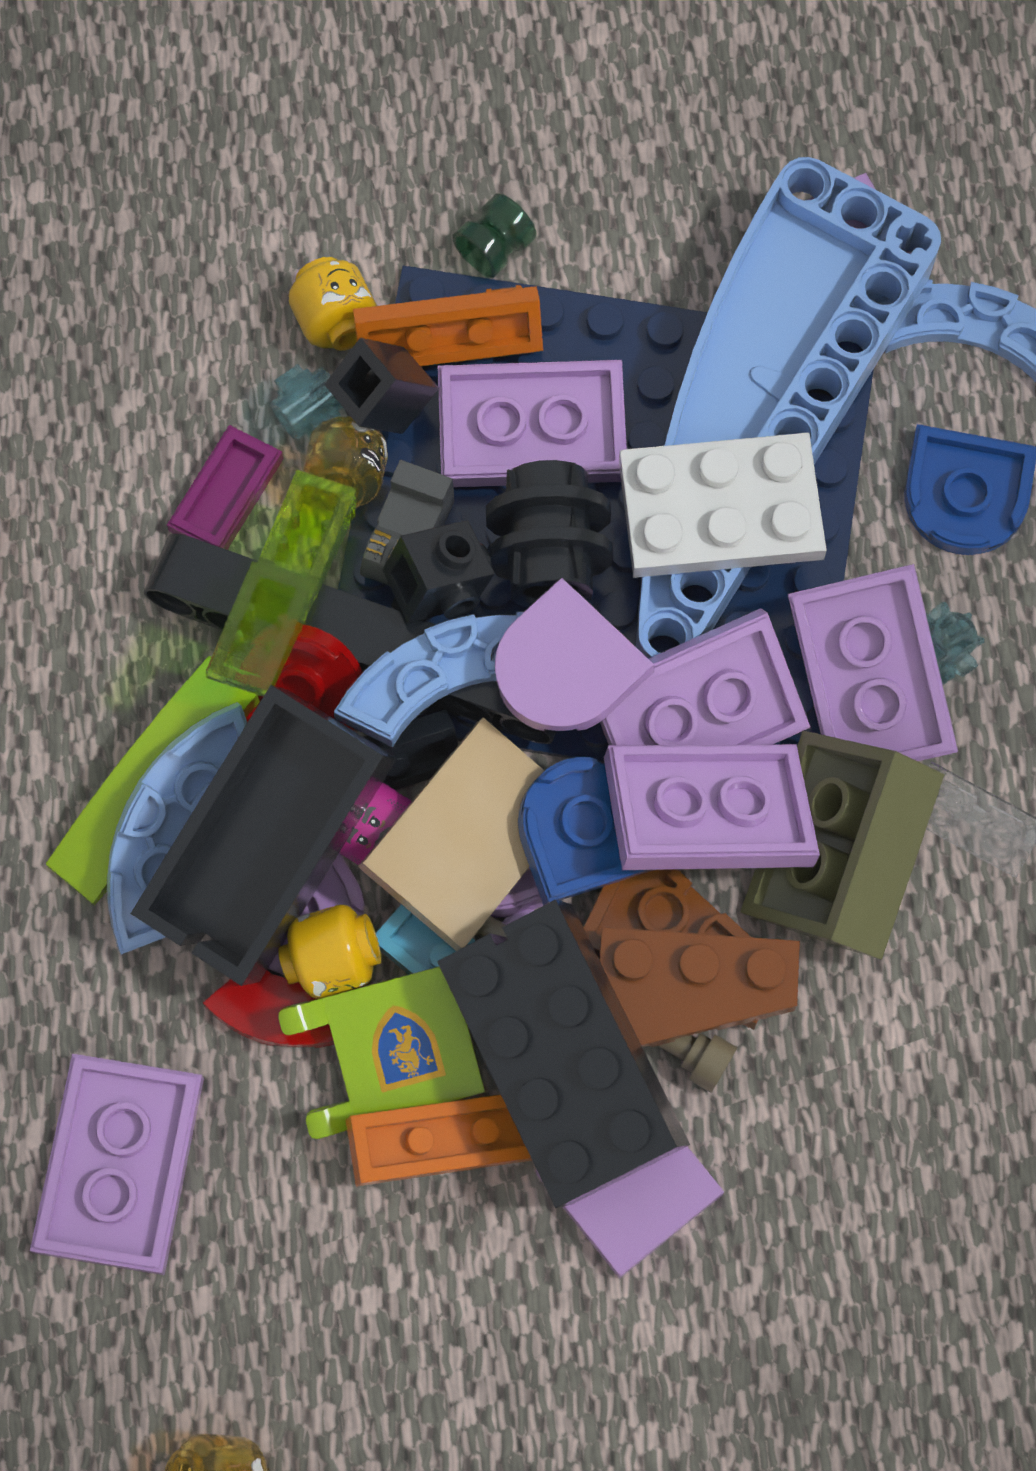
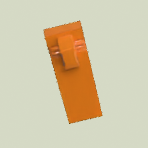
[353,285,543,366]
[346,1095,532,1187]

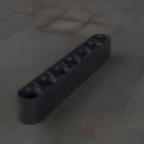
[144,534,557,744]

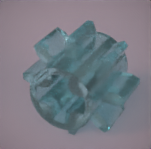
[270,364,343,443]
[926,602,985,685]

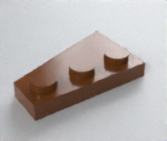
[583,869,758,1030]
[599,927,800,1047]

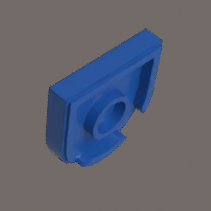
[904,424,1036,555]
[518,757,653,906]

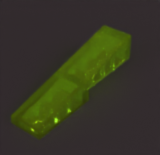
[206,470,357,697]

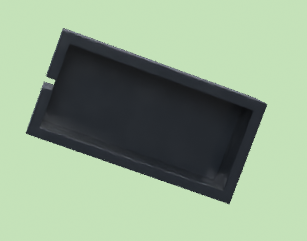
[130,685,397,986]
[437,899,690,1209]

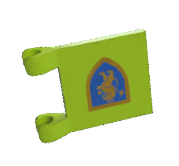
[278,966,485,1139]

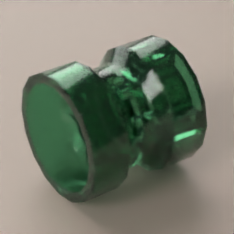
[452,193,537,279]

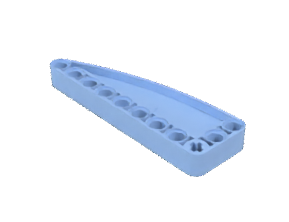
[636,157,941,659]

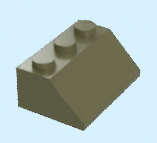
[740,731,945,960]

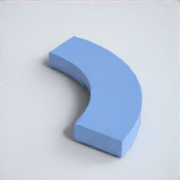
[868,280,1036,382]
[334,612,524,747]
[107,702,247,954]

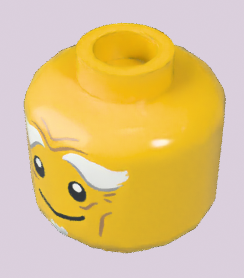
[289,257,377,351]
[278,905,381,999]

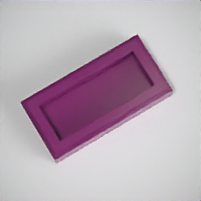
[167,425,284,550]

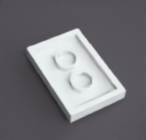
[619,433,827,578]

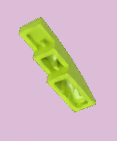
[46,656,260,906]

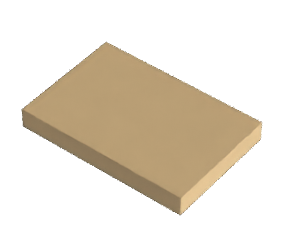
[358,718,545,951]

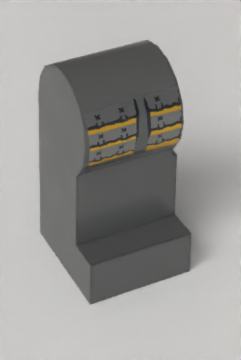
[360,460,455,586]

